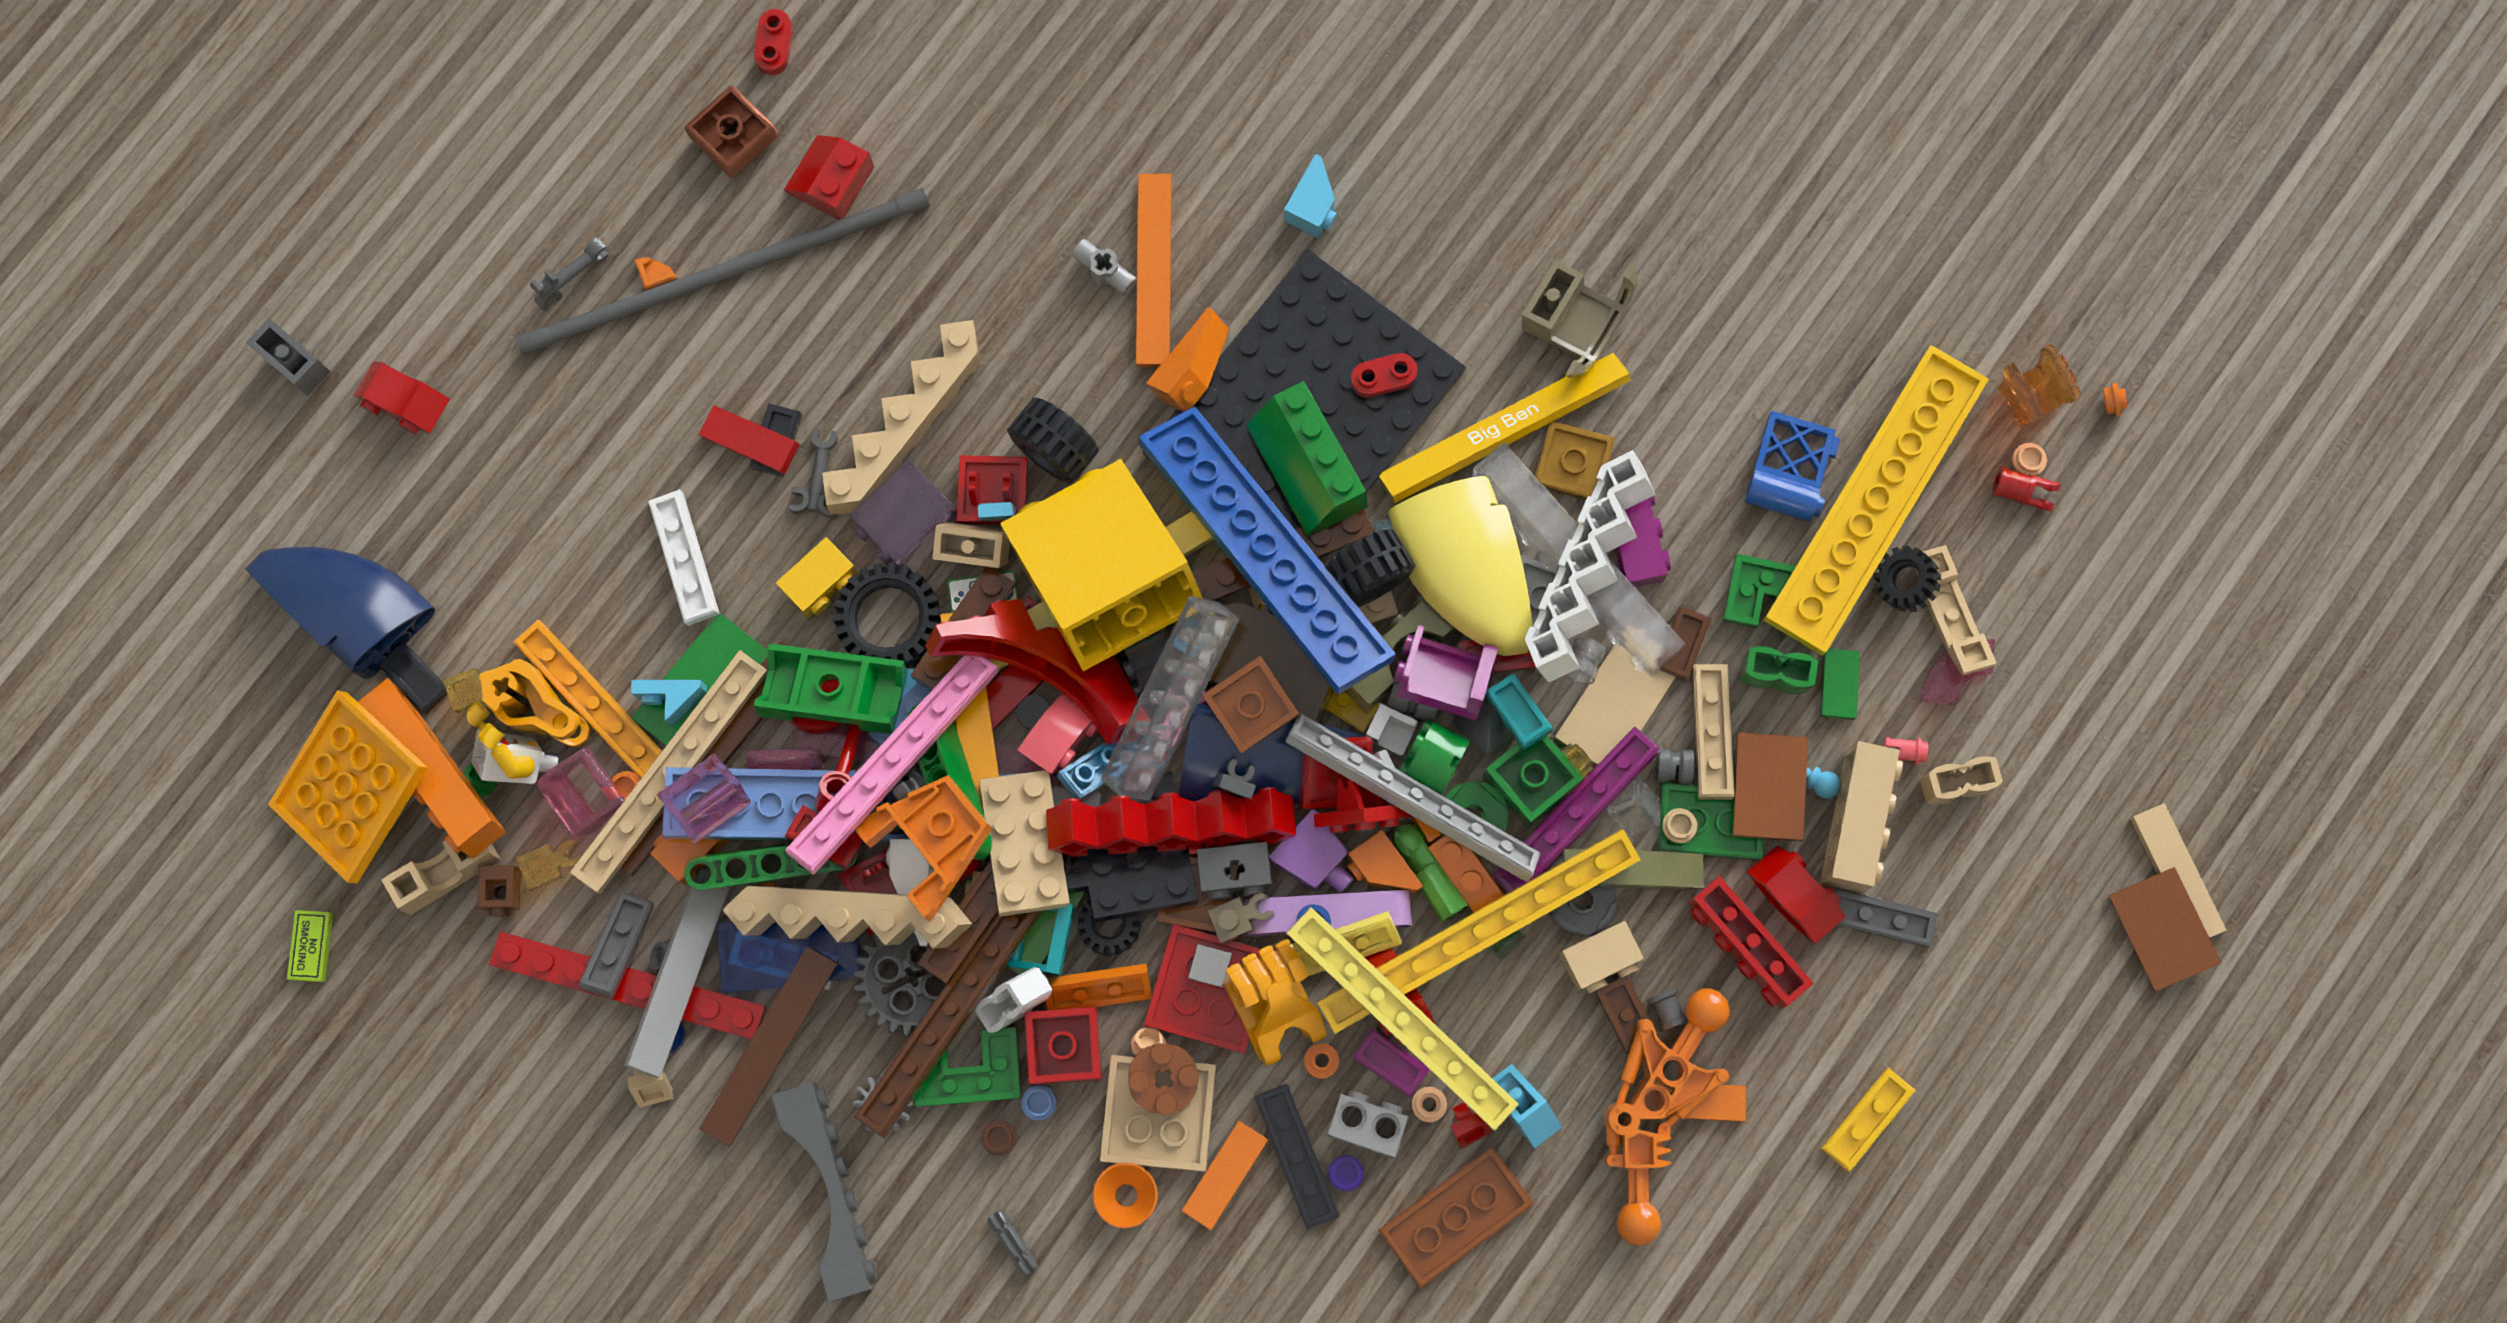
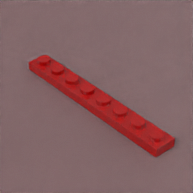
[489,931,767,1039]

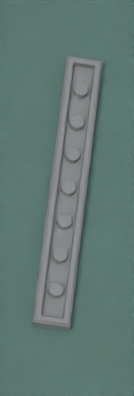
[1285,713,1540,882]

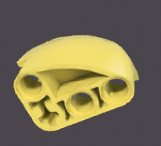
[1388,476,1533,656]

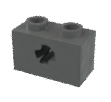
[246,318,331,396]
[1197,842,1272,900]

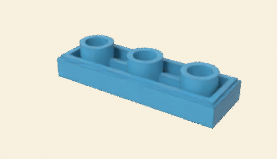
[1057,728,1159,801]

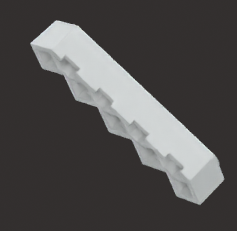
[1525,450,1656,683]

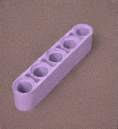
[1243,890,1412,937]

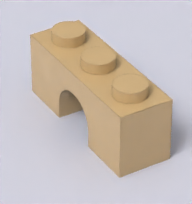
[381,841,501,915]

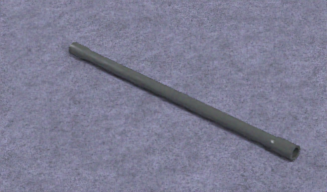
[515,188,930,355]

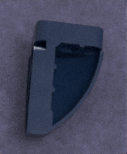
[245,547,435,679]
[1179,703,1364,806]

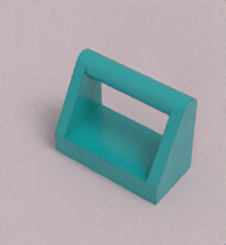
[1006,904,1075,976]

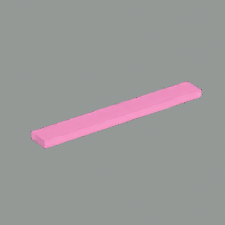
[786,655,999,875]

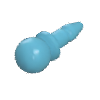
[1806,767,1841,799]

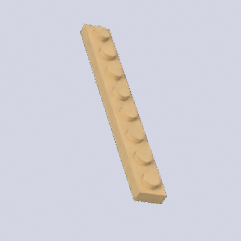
[570,650,768,894]

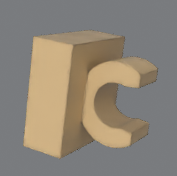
[627,1070,673,1108]

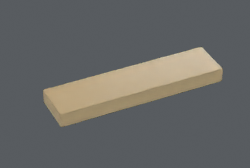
[1692,664,1734,800]
[2130,803,2226,938]

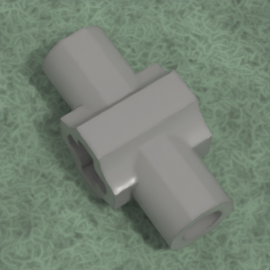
[1072,239,1137,296]

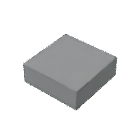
[1189,944,1232,988]

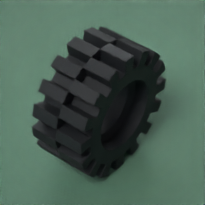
[1873,546,1941,612]
[1077,900,1141,956]

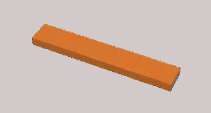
[1136,174,1172,367]

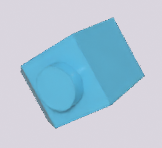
[1284,154,1337,238]
[1492,1064,1562,1149]

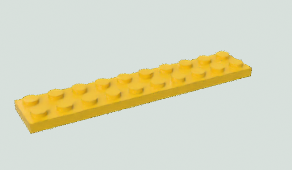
[1763,345,1989,656]

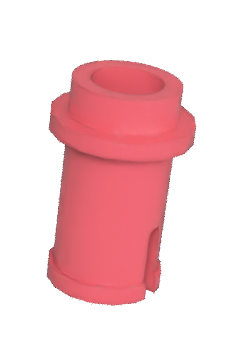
[1884,737,1928,765]

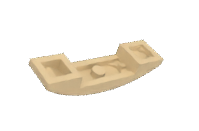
[1915,545,1997,675]

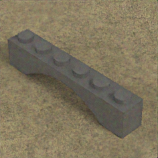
[772,1082,878,1302]

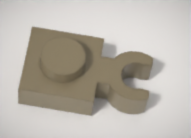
[1208,893,1275,944]

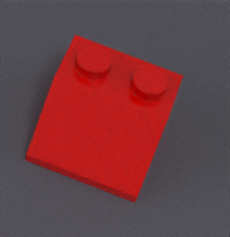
[784,135,875,220]

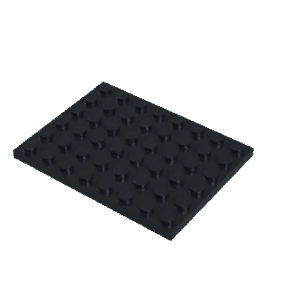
[1142,249,1466,529]

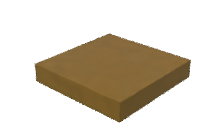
[1533,421,1615,500]

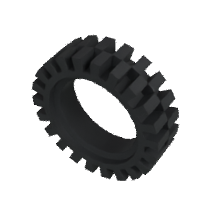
[833,563,942,668]

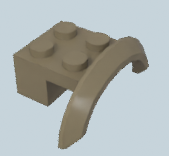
[1522,260,1638,378]

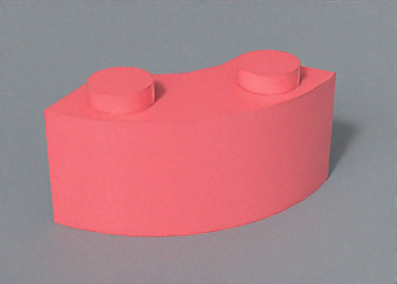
[1017,694,1098,774]

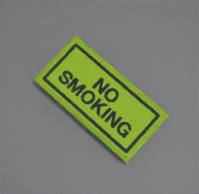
[287,910,333,982]

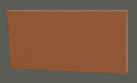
[1378,1146,1534,1289]

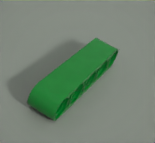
[907,704,992,860]
[684,843,857,890]

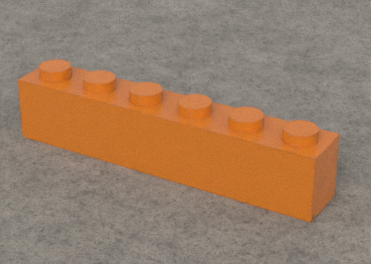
[358,678,506,859]

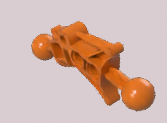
[1603,988,1730,1246]

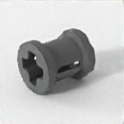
[1647,988,1688,1032]

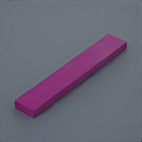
[1493,726,1661,893]

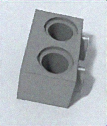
[1327,1090,1408,1158]

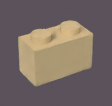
[933,522,1010,568]
[1559,921,1644,994]

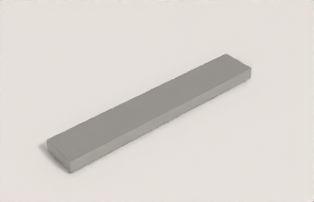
[624,868,730,1078]

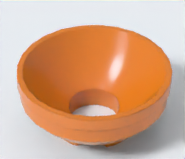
[1093,1162,1158,1228]

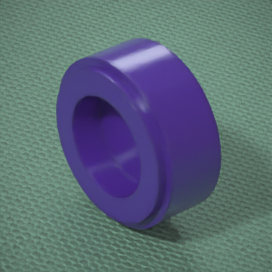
[1328,1155,1364,1191]

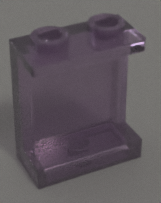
[849,460,957,568]

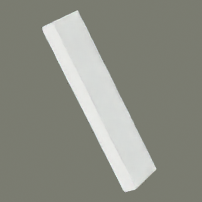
[648,489,720,626]

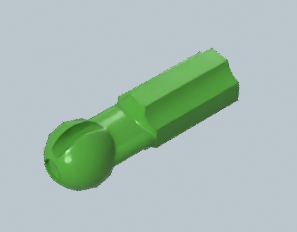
[1392,824,1468,922]

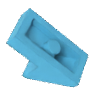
[631,680,707,726]

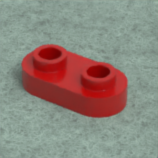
[754,9,793,75]
[1351,353,1417,398]

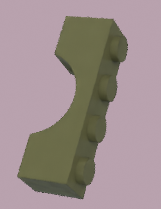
[1344,594,1457,713]

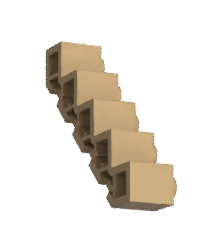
[822,320,981,515]
[722,886,972,949]

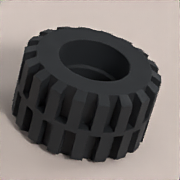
[1007,397,1099,483]
[1324,529,1415,607]

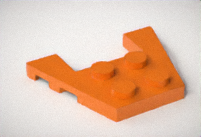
[855,775,992,922]

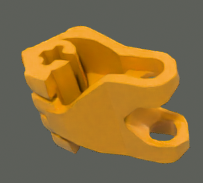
[479,659,591,748]
[1223,939,1327,1066]

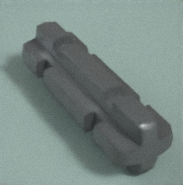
[987,1210,1038,1276]

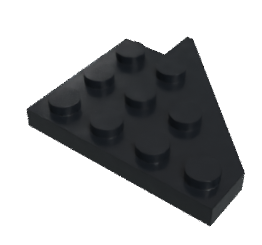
[1065,771,1198,923]

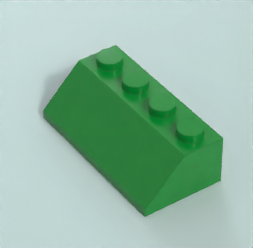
[1246,381,1368,537]

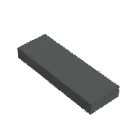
[1833,889,1938,948]
[578,892,654,999]

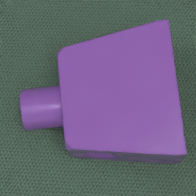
[1268,809,1354,894]

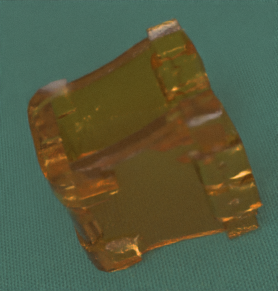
[1997,344,2081,427]

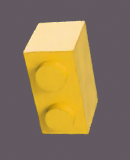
[776,537,858,619]

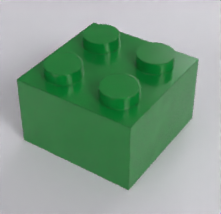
[1483,736,1584,828]

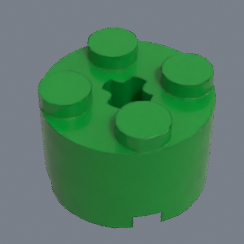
[1399,719,1470,795]

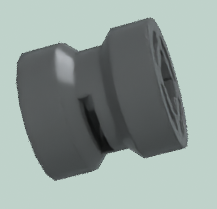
[1655,748,1694,784]

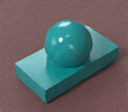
[1485,673,1553,750]

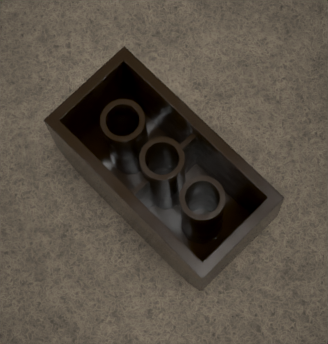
[1186,603,1334,724]

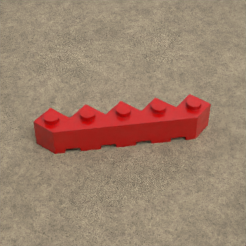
[1046,787,1296,856]

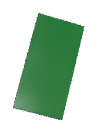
[1820,648,1860,720]

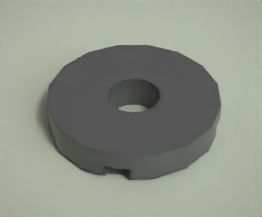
[1549,886,1617,936]

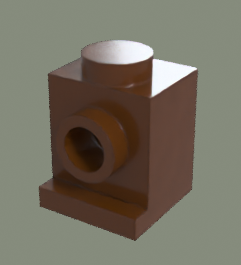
[478,865,523,917]

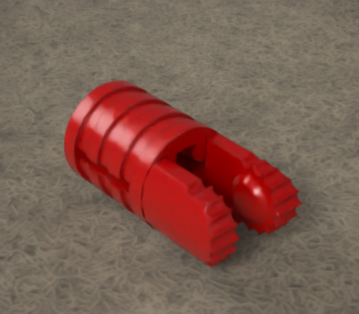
[1992,466,2061,512]

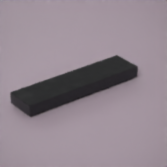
[1254,1083,1339,1230]

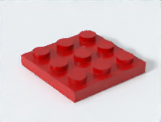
[1144,924,1261,1055]

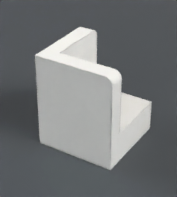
[1365,704,1418,756]

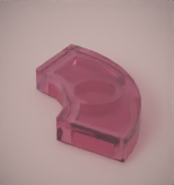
[1920,639,1995,705]

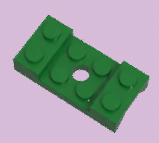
[754,643,908,734]

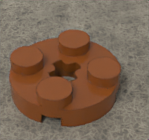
[1128,1043,1199,1115]

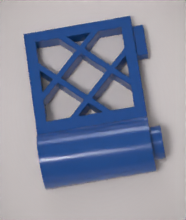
[1744,411,1841,522]

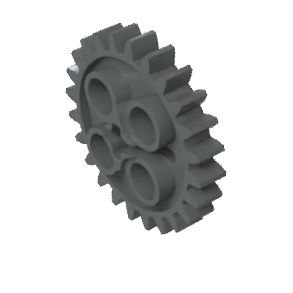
[852,932,947,1037]

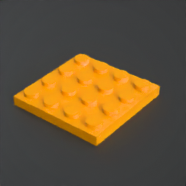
[268,690,428,884]

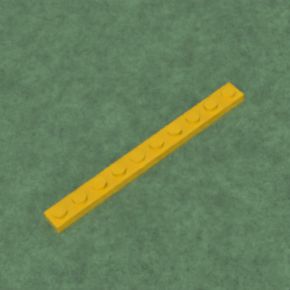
[1317,829,1641,1034]

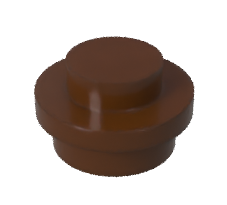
[981,1120,1017,1156]

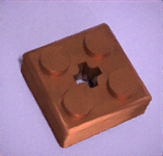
[684,85,778,178]

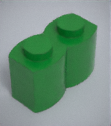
[1740,646,1818,695]

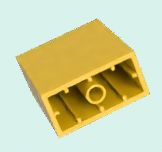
[1000,459,1205,671]

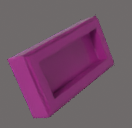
[1352,1029,1429,1098]

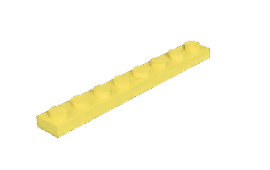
[1286,907,1519,1130]

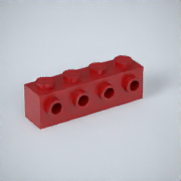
[1688,876,1814,1010]

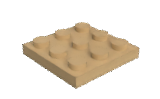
[1100,1055,1216,1172]

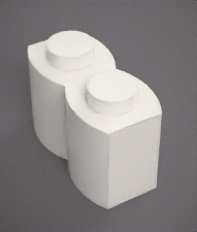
[975,968,1052,1033]

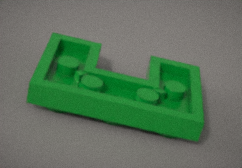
[1722,554,1796,628]
[914,1027,1022,1107]

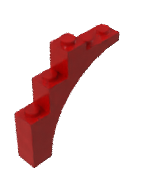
[925,598,1148,745]

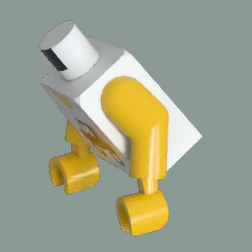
[467,701,558,784]

